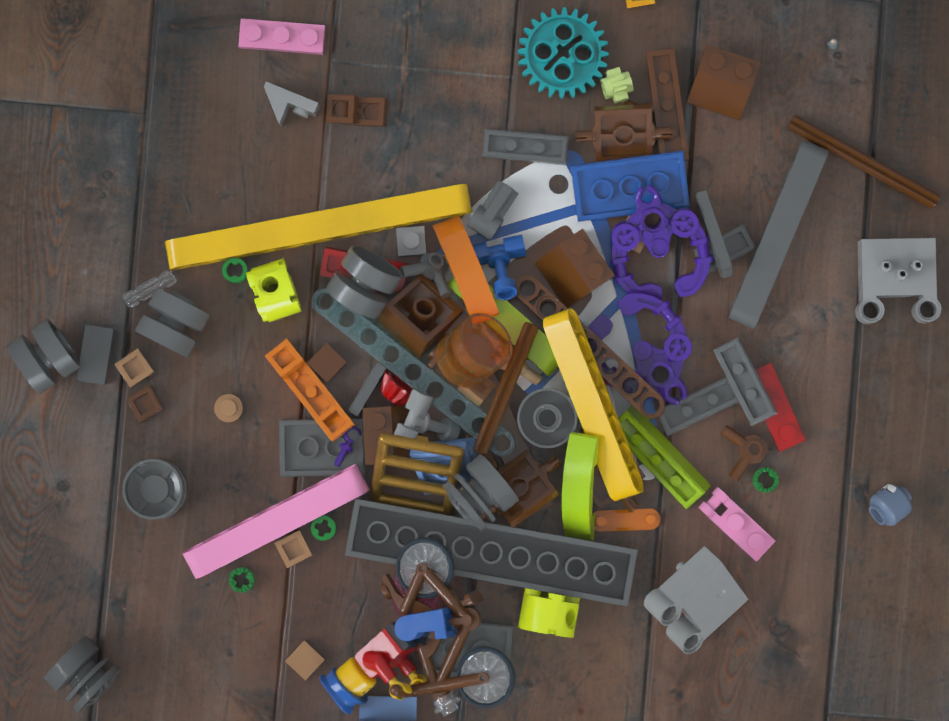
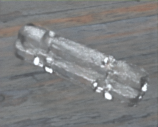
[123,270,176,308]

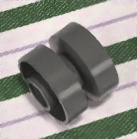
[326,245,403,319]
[135,288,210,358]
[6,318,81,394]
[517,388,578,448]
[122,459,188,520]

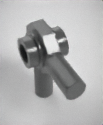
[399,252,452,298]

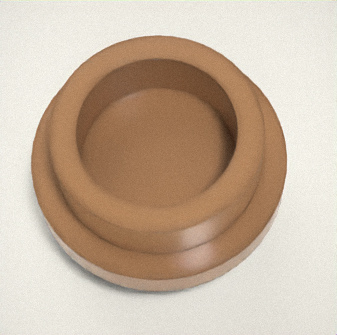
[214,394,243,422]

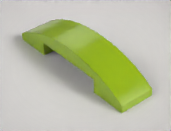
[562,432,599,541]

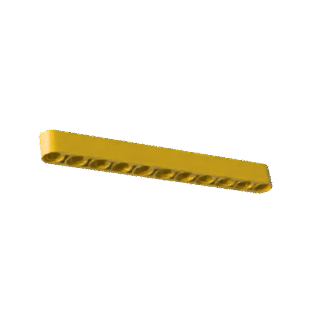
[165,184,472,270]

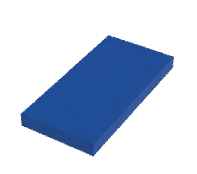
[570,150,690,222]

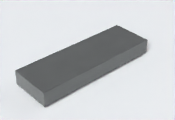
[482,129,569,165]
[696,190,732,278]
[713,337,778,426]
[655,377,739,436]

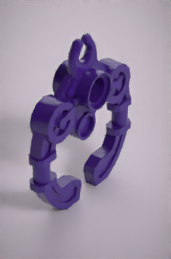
[610,185,714,301]
[588,293,693,405]

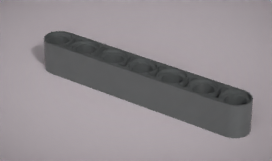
[727,140,829,329]

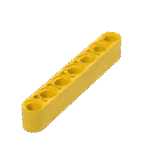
[543,308,643,501]

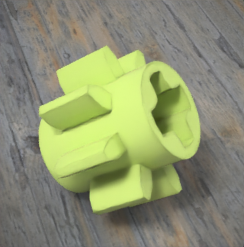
[600,67,634,104]

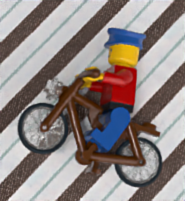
[319,537,516,717]

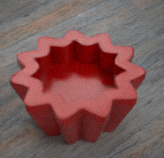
[380,369,416,406]

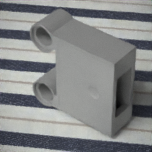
[855,238,942,325]
[644,546,748,654]

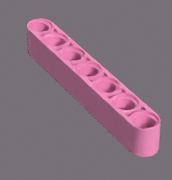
[182,464,370,579]

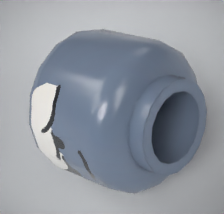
[869,484,912,526]

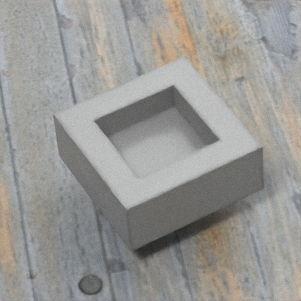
[396,226,426,257]

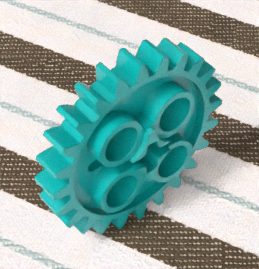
[517,7,609,100]

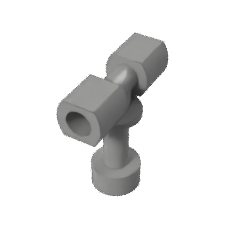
[394,389,460,450]

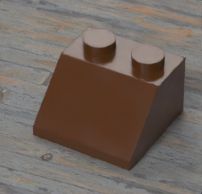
[686,44,761,121]
[535,228,615,308]
[378,274,463,359]
[362,406,422,465]

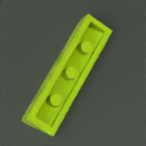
[618,405,710,509]

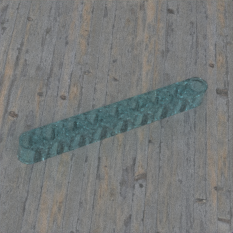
[311,289,517,456]

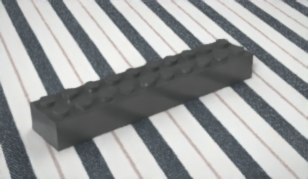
[345,499,638,607]

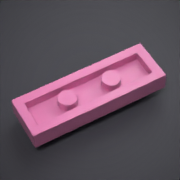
[238,19,325,55]

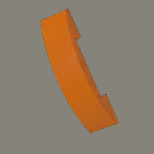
[433,215,499,325]
[265,338,355,442]

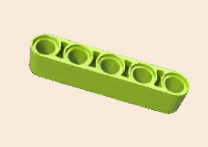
[448,277,559,377]

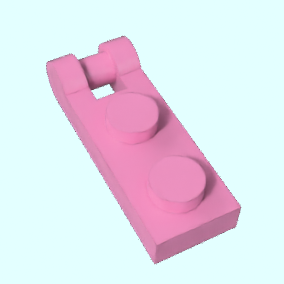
[698,487,775,562]

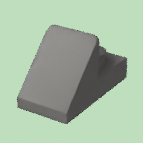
[264,82,320,127]

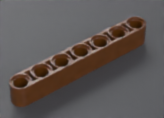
[516,275,666,420]

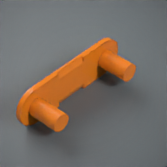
[594,509,660,532]

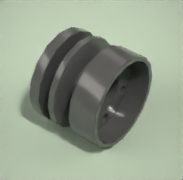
[442,454,519,532]
[43,636,121,713]

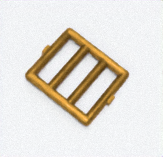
[370,433,464,516]

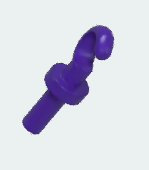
[334,426,361,468]

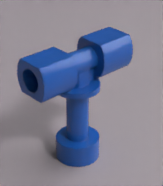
[472,234,526,300]

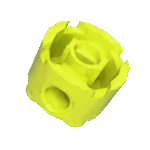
[246,258,302,322]
[518,588,580,638]

